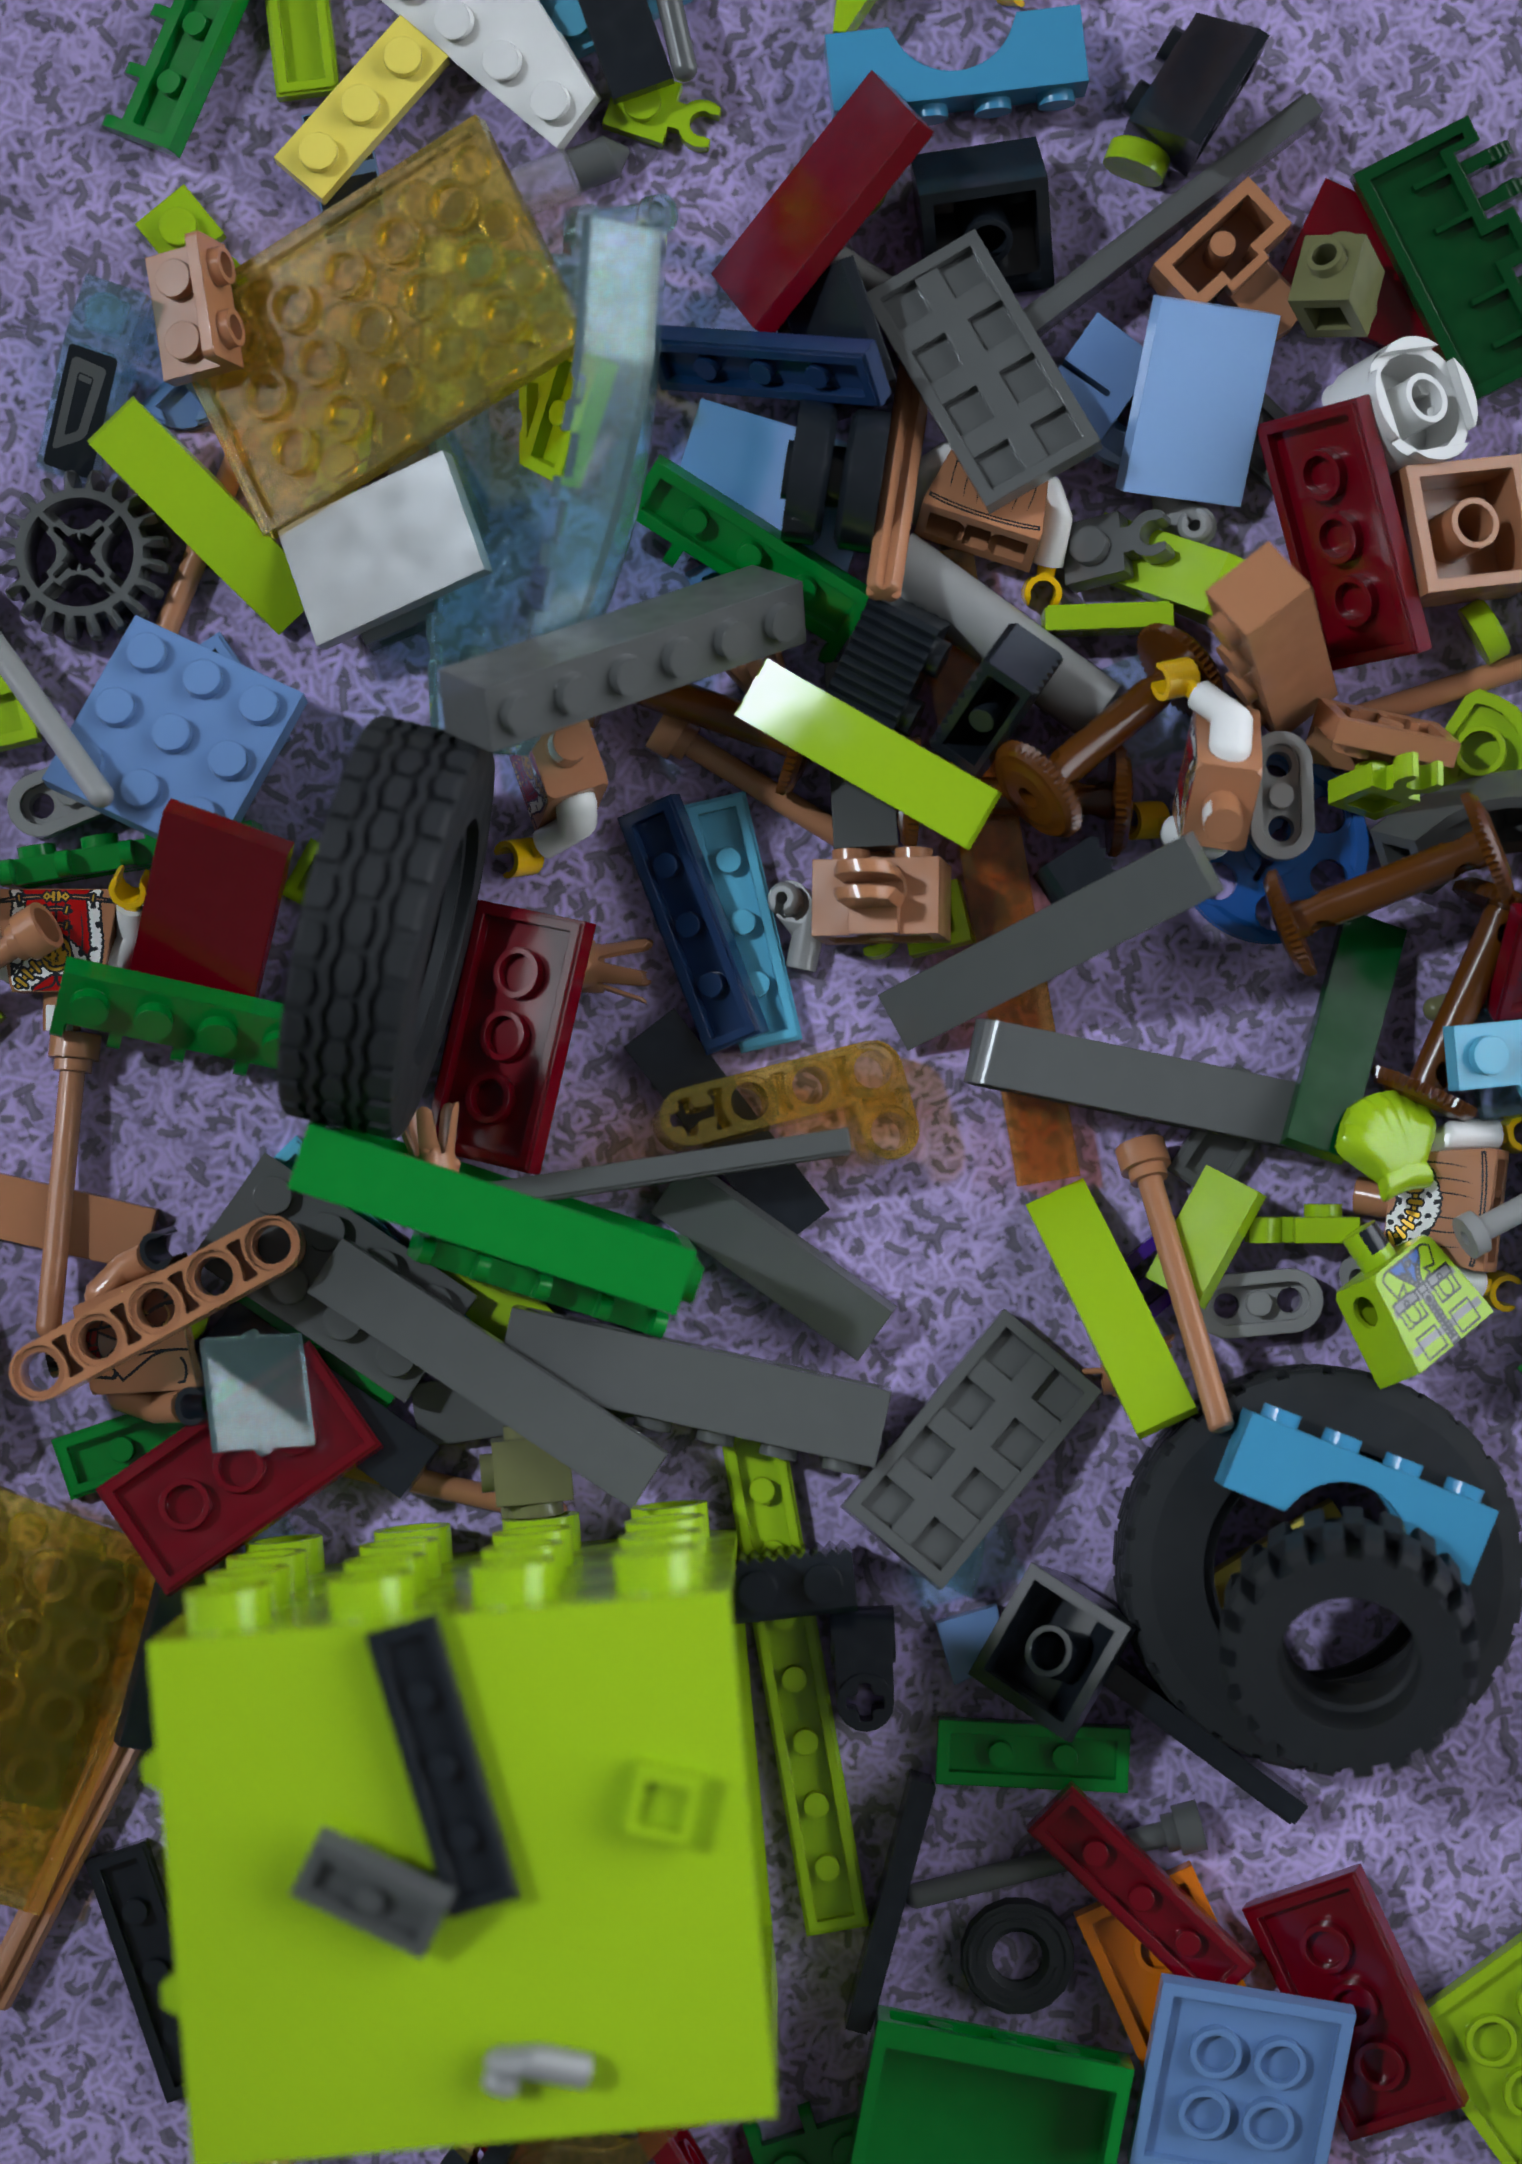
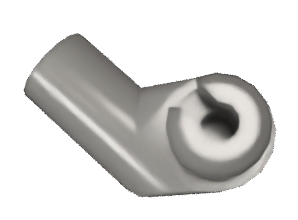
[1150,495,1217,545]
[767,880,822,973]
[481,2043,593,2099]

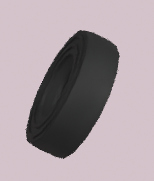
[960,1897,1074,2014]

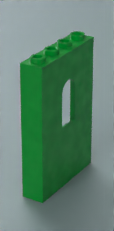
[287,1121,704,1316]
[846,2005,1135,2164]

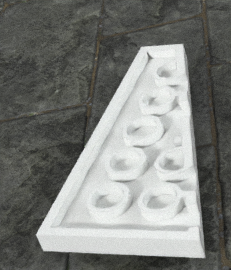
[381,0,602,150]

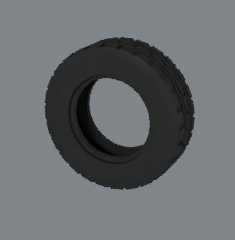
[277,716,495,1140]
[1112,1363,1522,1772]

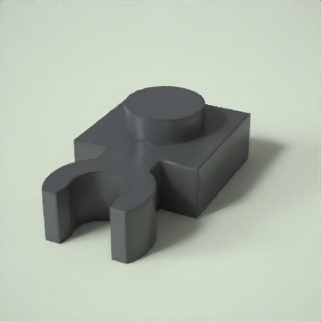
[1063,509,1175,593]

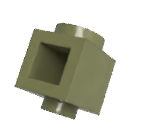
[1288,231,1385,338]
[479,1425,574,1519]

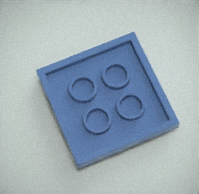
[42,615,308,839]
[1127,1973,1357,2164]

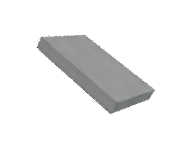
[277,450,493,650]

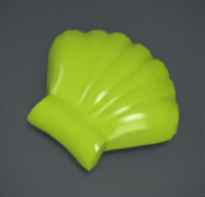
[1443,689,1522,786]
[1335,1090,1436,1202]

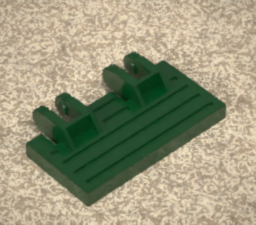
[1349,115,1522,401]

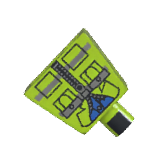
[1336,1220,1494,1389]

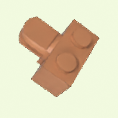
[1146,176,1298,342]
[811,846,952,945]

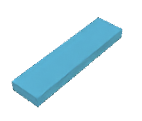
[684,791,803,1053]

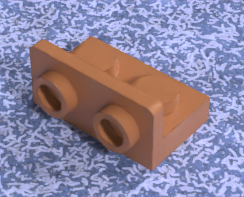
[145,230,245,387]
[1306,697,1461,771]

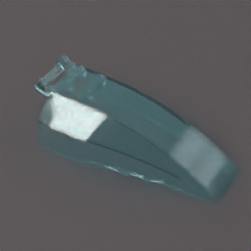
[415,194,678,756]

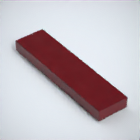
[1026,1780,1256,1985]

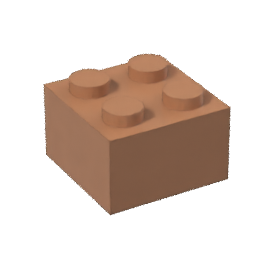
[1390,453,1522,608]

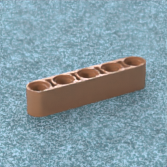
[9,1215,307,1401]

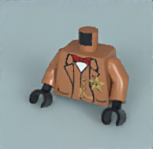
[45,1226,219,1426]

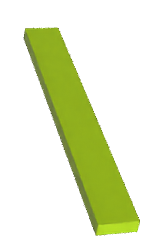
[722,1437,869,1937]

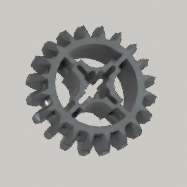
[0,470,172,643]

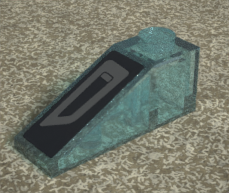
[36,273,155,485]

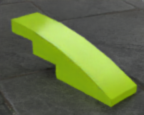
[87,396,304,635]
[734,658,1002,850]
[1025,1178,1198,1440]

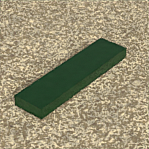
[1280,915,1407,1165]

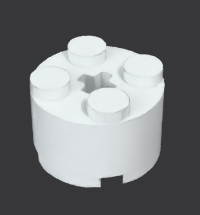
[1322,336,1478,475]

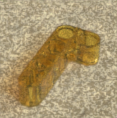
[653,1040,919,1165]

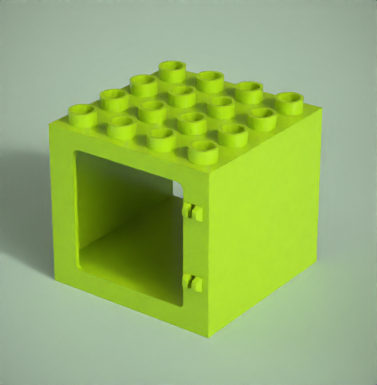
[141,1499,778,2164]

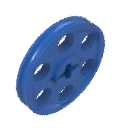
[1194,754,1369,944]

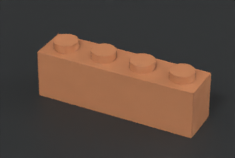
[1205,541,1338,733]

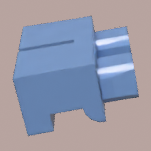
[1058,312,1143,470]

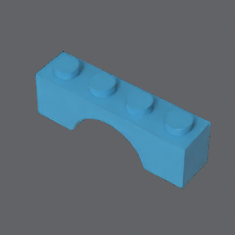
[824,4,1089,126]
[1214,1402,1499,1586]

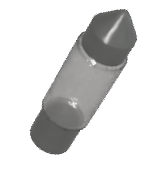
[438,135,630,237]

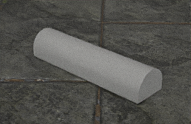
[900,532,1120,734]

